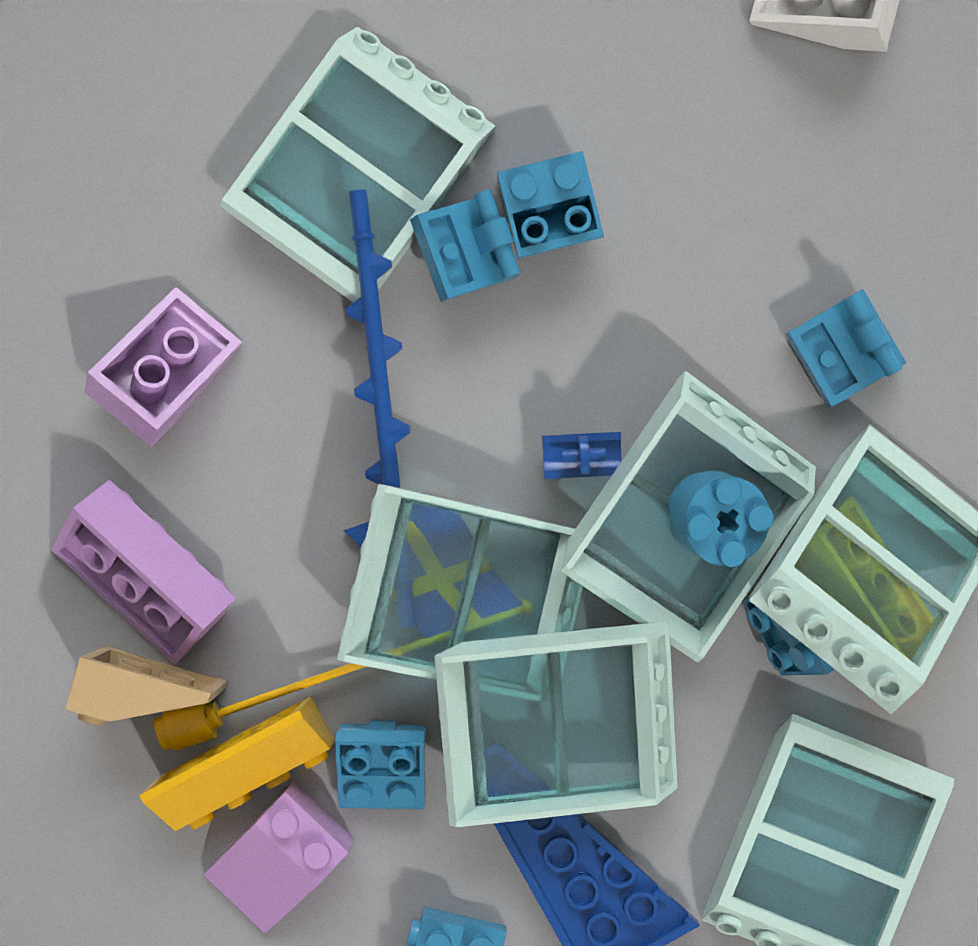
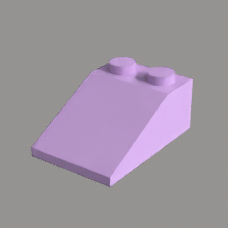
[84,287,242,448]
[203,780,354,933]

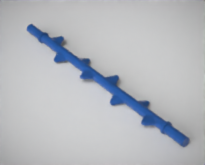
[346,189,421,628]

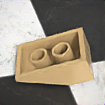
[65,646,228,725]

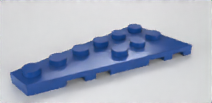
[483,739,700,946]

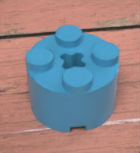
[668,470,774,567]

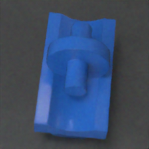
[542,432,622,479]

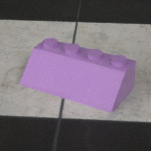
[51,480,236,666]

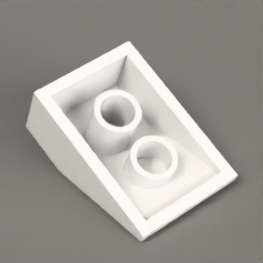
[749,0,899,52]

